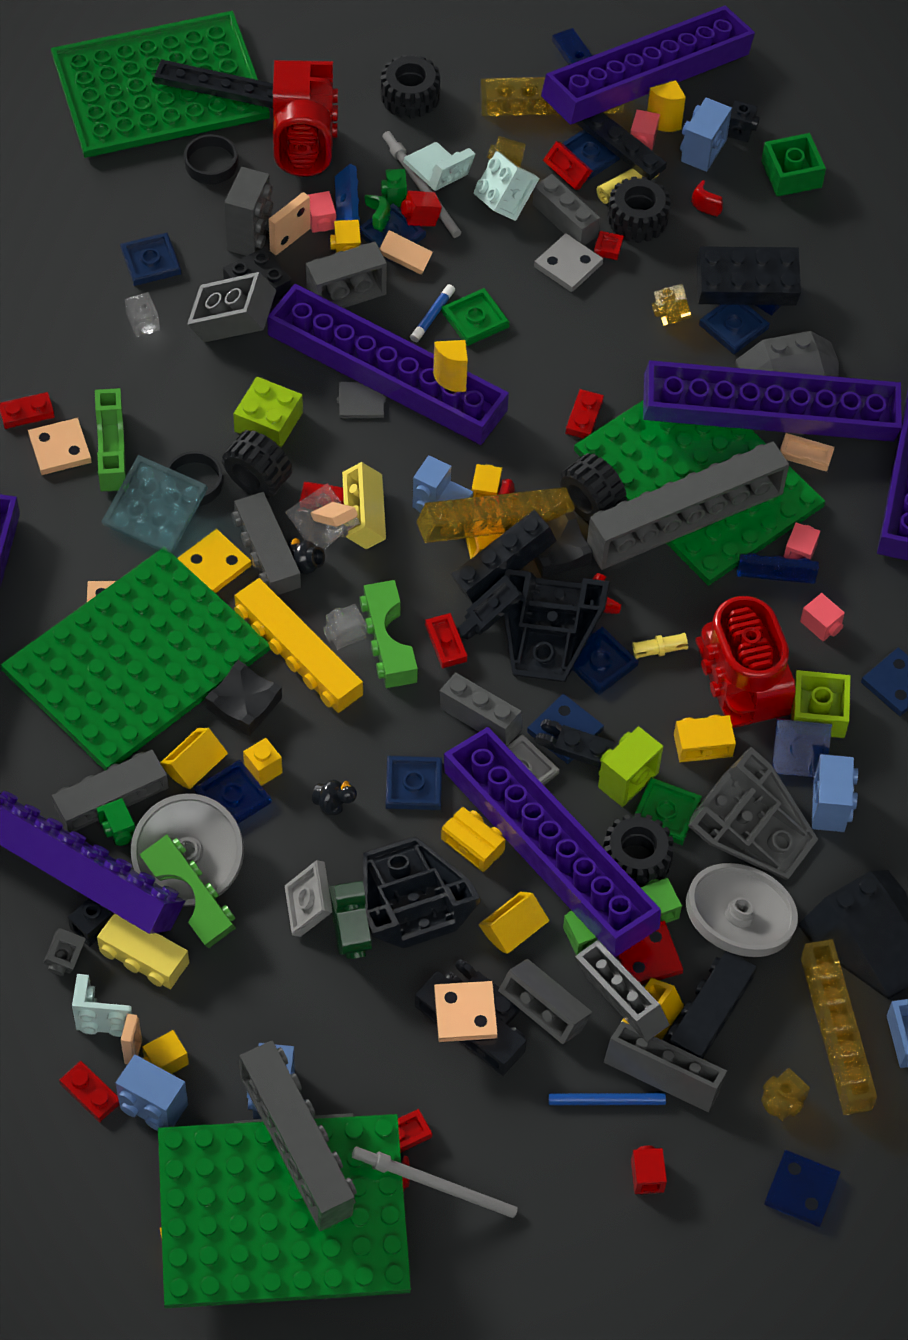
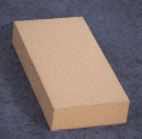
[380,230,433,275]
[780,433,835,472]
[310,502,358,527]
[121,1013,142,1064]

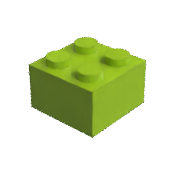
[233,377,303,448]
[791,670,851,738]
[598,726,663,807]

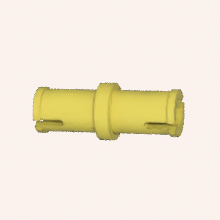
[632,633,688,659]

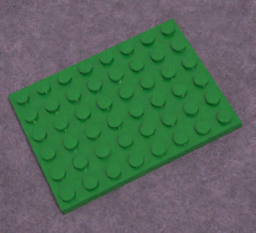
[51,11,270,158]
[574,400,825,586]
[1,547,271,771]
[158,1114,411,1308]

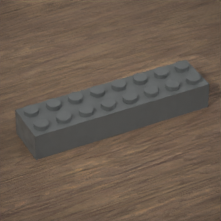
[587,441,789,570]

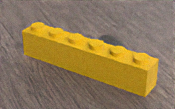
[234,578,363,713]

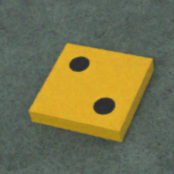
[177,529,252,593]

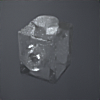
[125,292,160,337]
[323,604,366,649]

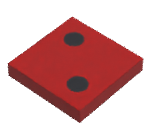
[617,920,684,985]

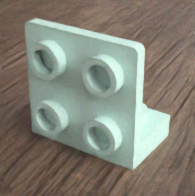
[403,142,475,191]
[474,151,540,221]
[72,974,132,1037]

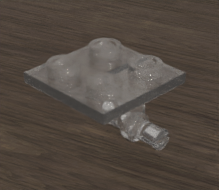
[285,483,359,549]

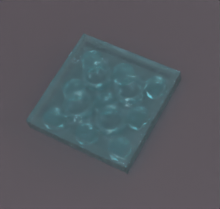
[101,455,208,554]

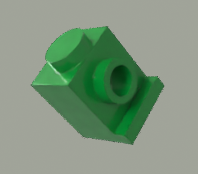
[381,169,407,207]
[96,798,135,846]

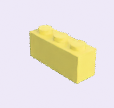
[342,462,386,549]
[97,913,189,990]

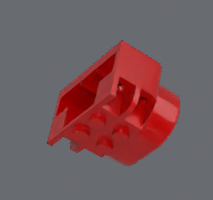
[273,60,338,177]
[695,596,796,728]

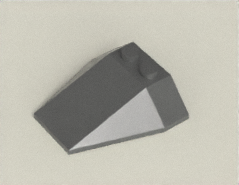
[736,331,839,436]
[688,747,818,880]

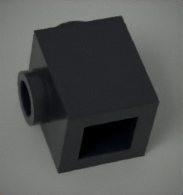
[68,898,113,947]

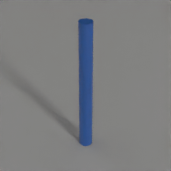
[548,1093,666,1105]

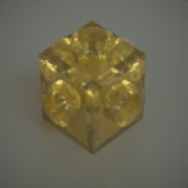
[651,284,692,326]
[761,1068,810,1121]

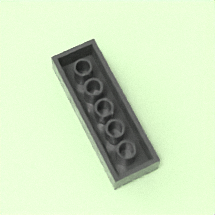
[240,1040,357,1231]

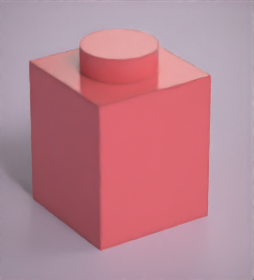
[630,109,660,150]
[308,191,336,233]
[783,523,820,569]
[800,593,845,641]

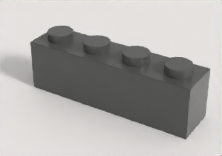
[231,492,301,595]
[52,750,168,833]
[575,940,670,1042]
[603,1021,727,1113]

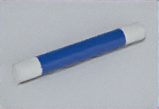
[410,284,455,342]

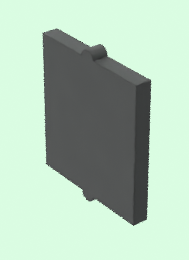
[337,382,386,418]

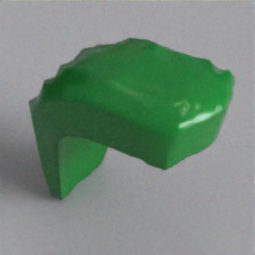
[364,195,391,232]

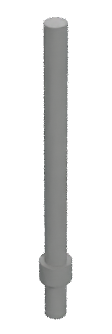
[382,131,461,238]
[352,1146,517,1218]

